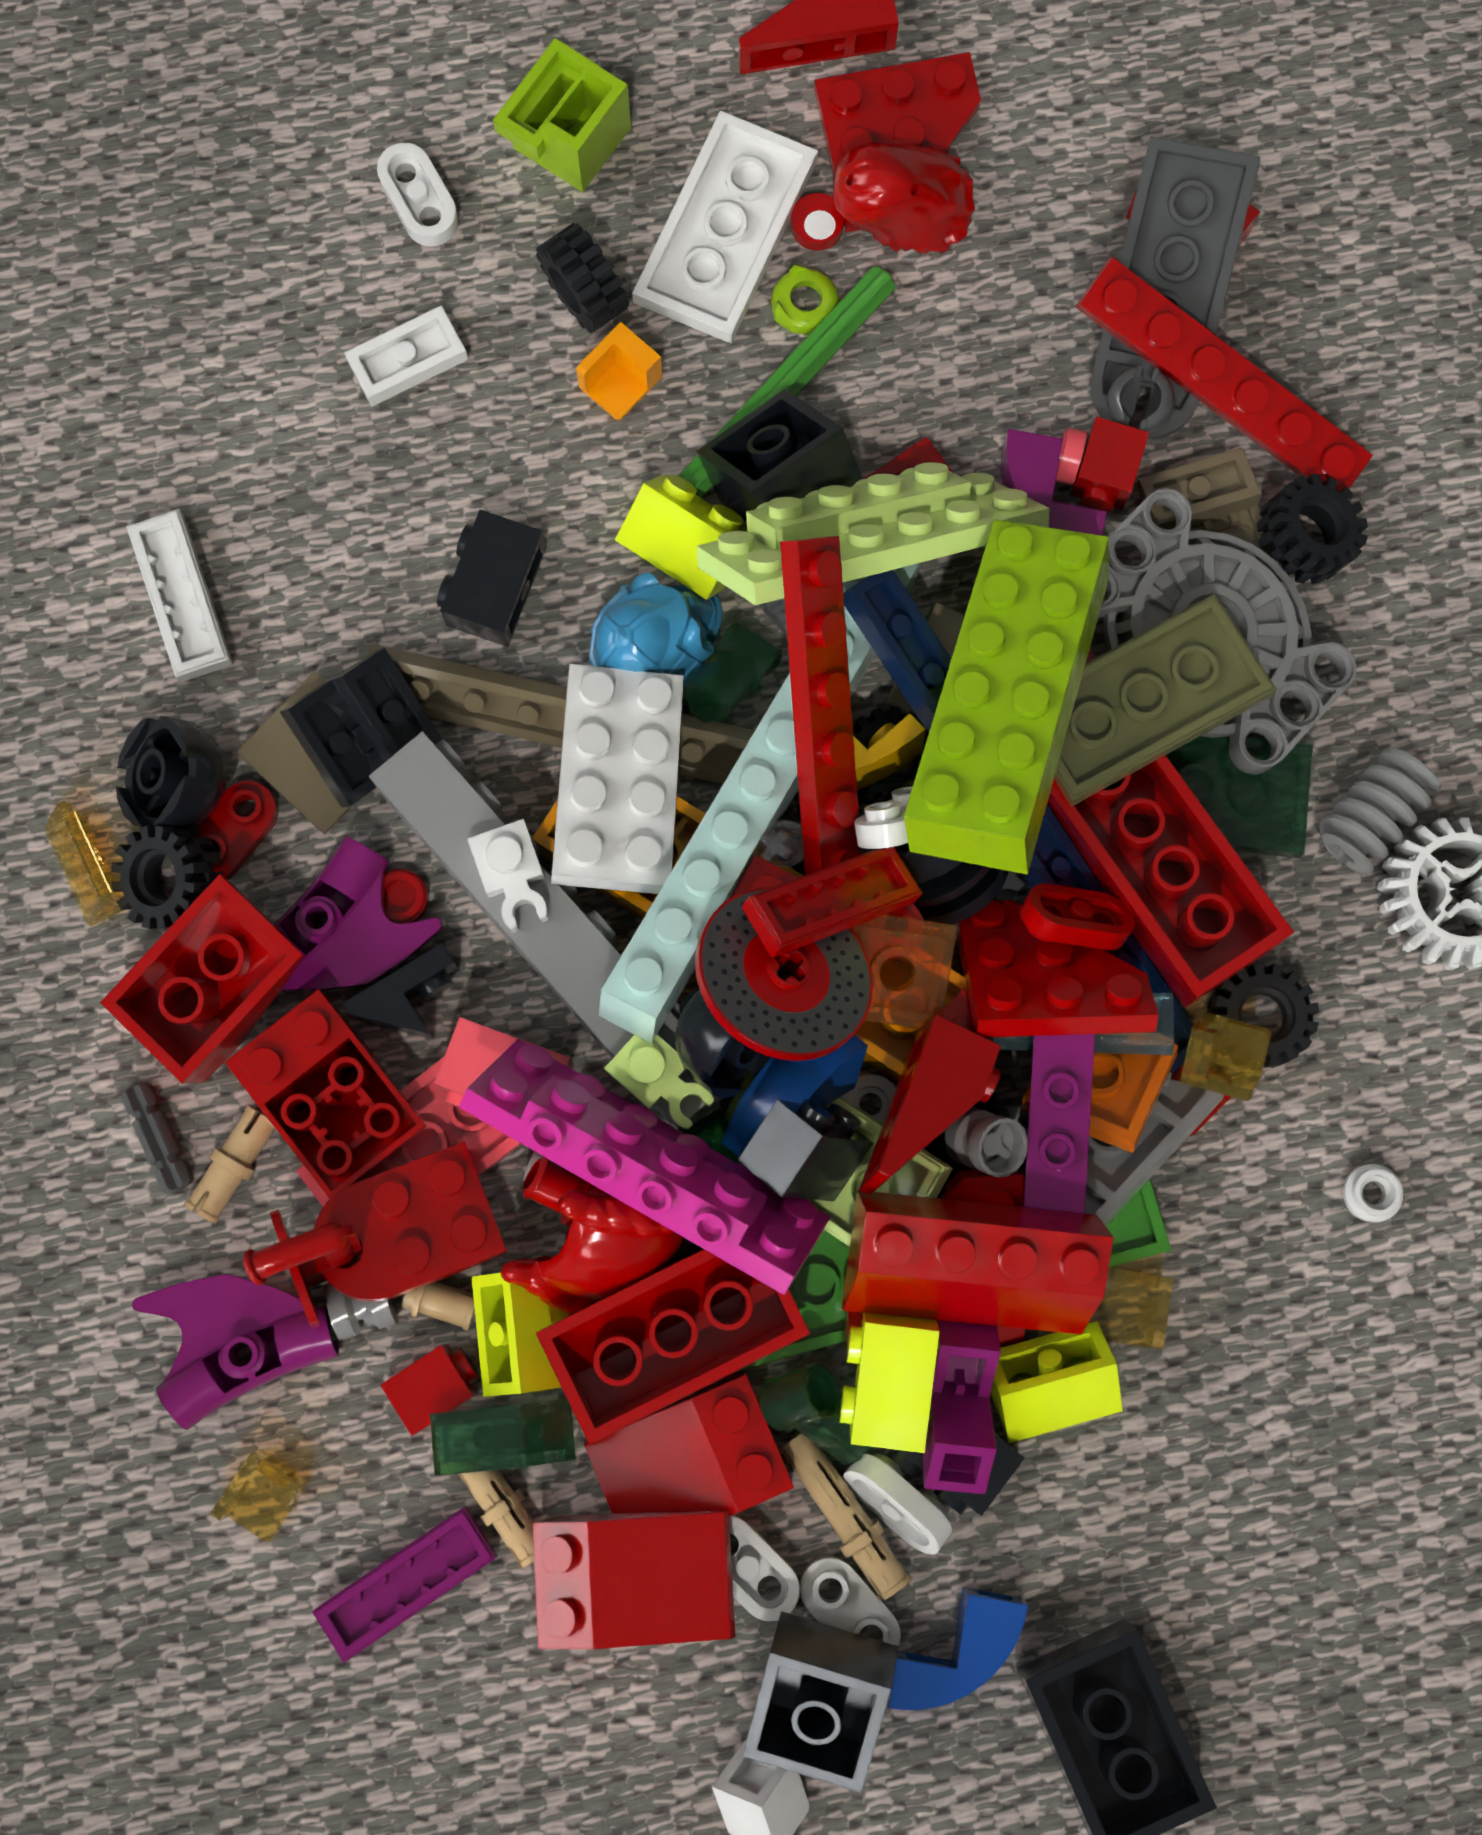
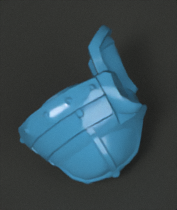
[588,572,723,688]

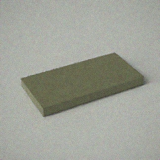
[1054,594,1277,807]

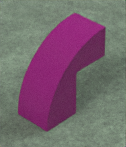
[1001,429,1107,536]
[923,1320,1001,1494]

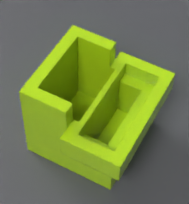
[493,38,631,192]

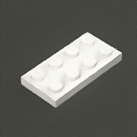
[632,111,818,344]
[551,664,684,894]

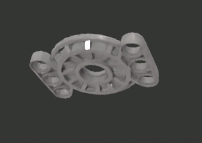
[1098,488,1357,775]

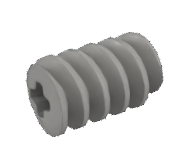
[1319,748,1442,876]

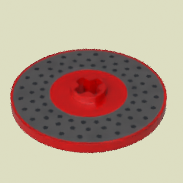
[695,887,873,1061]

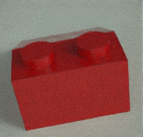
[100,874,306,1084]
[584,1372,794,1516]
[533,1511,736,1649]

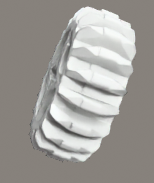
[1377,817,1482,970]

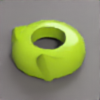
[770,263,840,335]

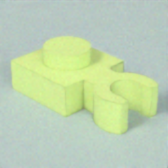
[604,1035,714,1130]

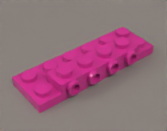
[459,1039,830,1295]

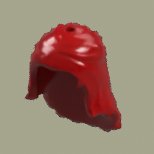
[833,142,975,254]

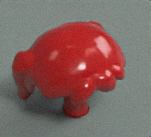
[501,1157,684,1314]

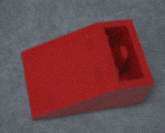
[225,989,426,1199]

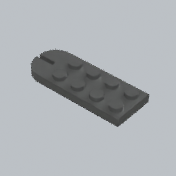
[1091,136,1260,439]

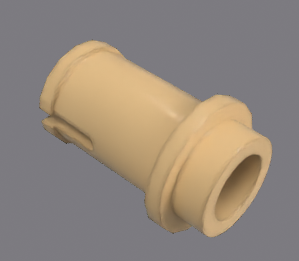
[402,1281,475,1331]

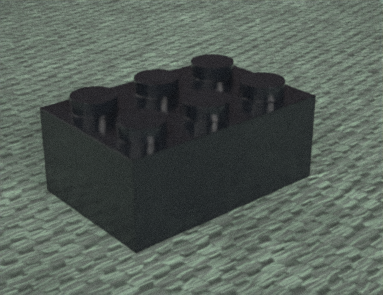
[1016,1619,1217,1835]

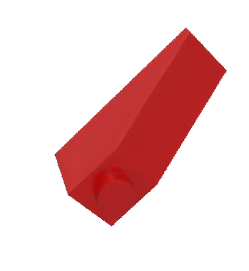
[738,0,899,75]
[859,1015,1001,1195]

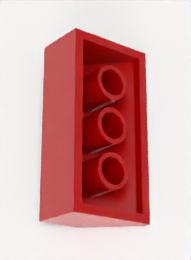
[842,1190,1114,1334]
[536,1249,810,1445]

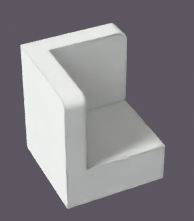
[712,1740,810,1835]

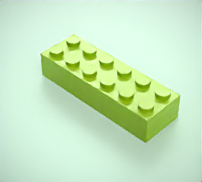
[904,519,1109,875]

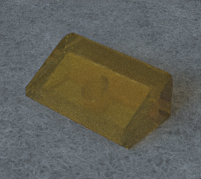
[45,800,125,926]

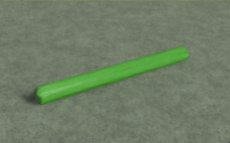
[678,266,895,498]

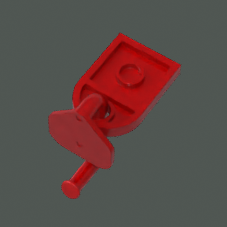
[243,1141,507,1329]

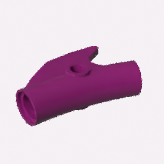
[274,836,443,991]
[132,1274,339,1430]

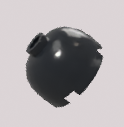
[116,716,226,828]
[675,986,771,1099]

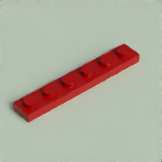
[1075,257,1373,492]
[780,536,861,876]

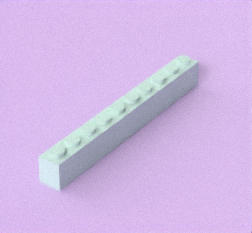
[599,563,921,1044]

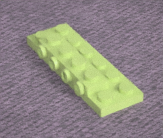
[697,462,1050,605]

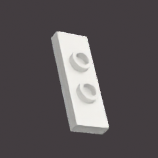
[126,509,233,683]

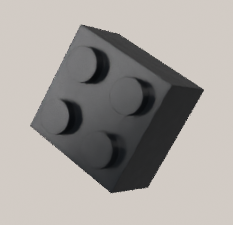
[696,389,863,522]
[743,1611,899,1793]

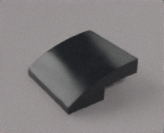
[280,647,442,808]

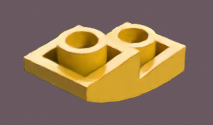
[853,714,926,790]

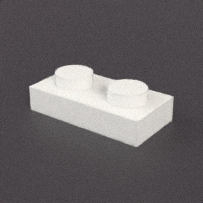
[344,305,468,407]

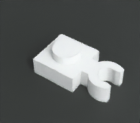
[467,819,549,933]

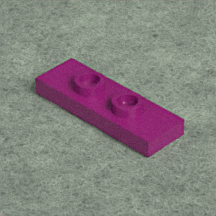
[1024,1034,1095,1213]
[312,1506,498,1663]

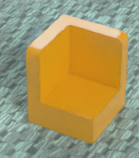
[576,322,663,420]

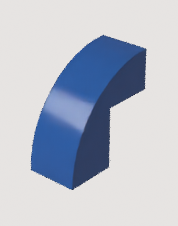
[722,1035,868,1158]
[887,1587,1028,1710]

